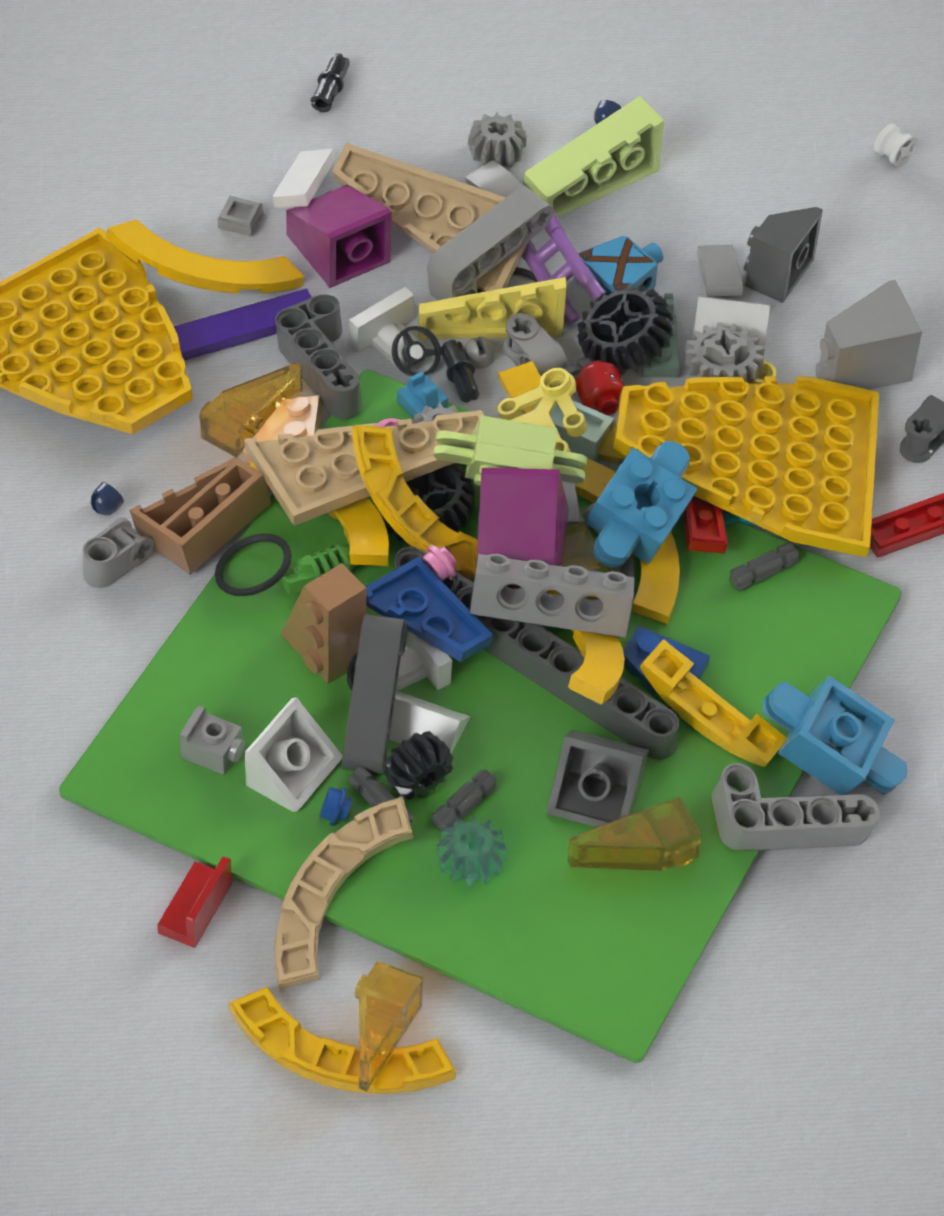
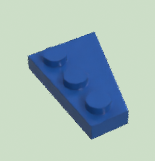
[365,557,493,662]

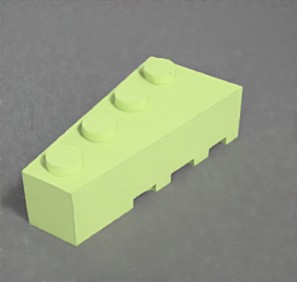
[523,96,665,218]

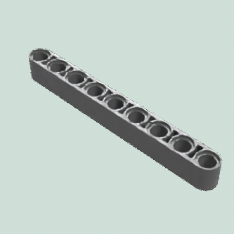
[394,547,679,760]

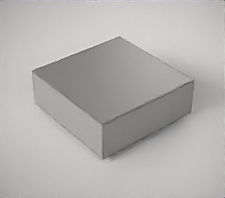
[218,196,263,236]

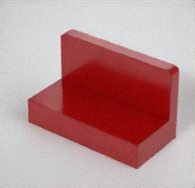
[157,856,232,948]

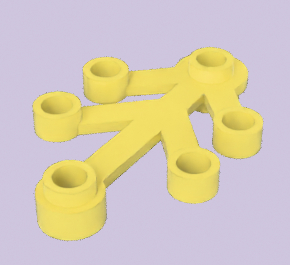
[497,368,587,452]

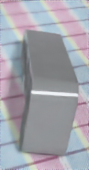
[427,186,554,300]
[711,763,880,851]

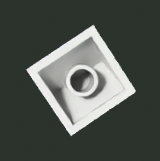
[694,296,770,350]
[389,691,471,754]
[245,697,343,812]

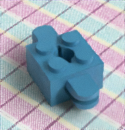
[584,441,697,568]
[762,676,907,795]

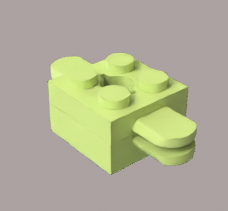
[433,415,588,486]

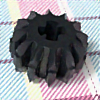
[383,731,454,800]

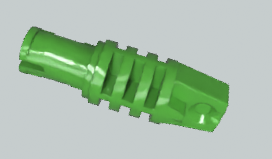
[279,543,358,594]

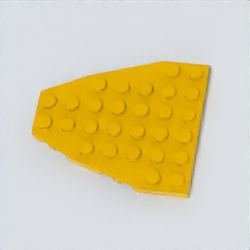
[0,227,193,435]
[613,376,879,558]

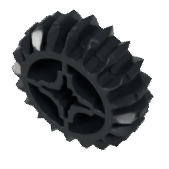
[577,283,675,376]
[373,463,475,541]

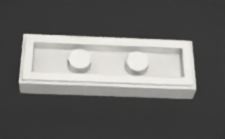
[272,149,335,209]

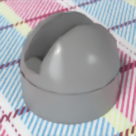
[464,336,493,368]

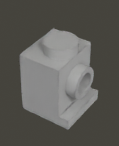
[179,705,245,775]

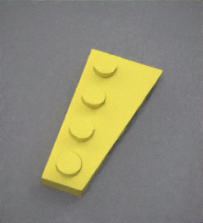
[418,277,566,339]

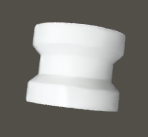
[874,123,917,167]

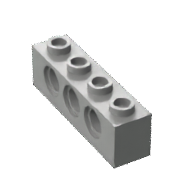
[470,554,634,638]

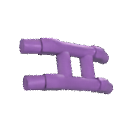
[521,211,607,325]

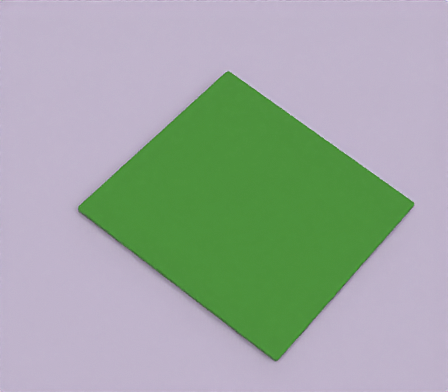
[59,370,902,1063]

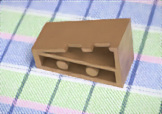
[281,563,367,684]

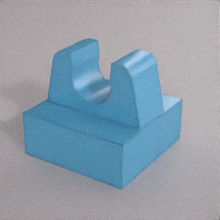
[397,372,448,419]

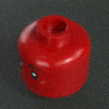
[575,361,625,416]

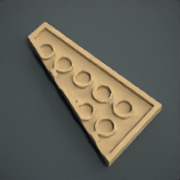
[332,143,528,292]
[244,410,485,526]

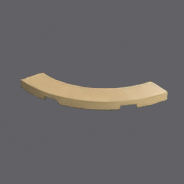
[274,796,413,990]

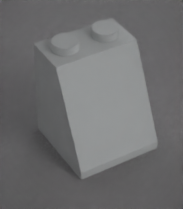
[816,280,922,390]

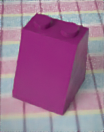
[286,185,392,288]
[477,468,569,589]

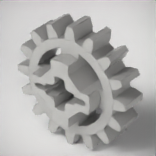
[685,323,765,382]

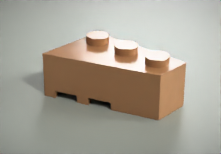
[129,457,271,575]

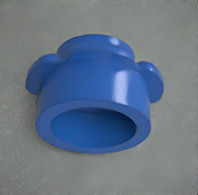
[319,787,352,826]

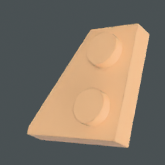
[243,395,323,464]

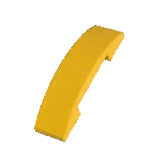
[640,639,786,767]

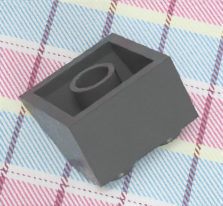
[744,207,823,303]
[546,730,650,835]

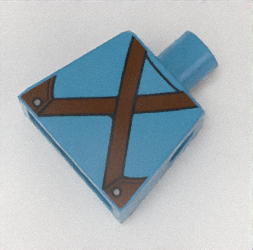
[574,236,664,295]

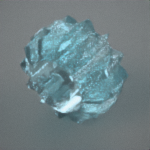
[437,816,507,888]

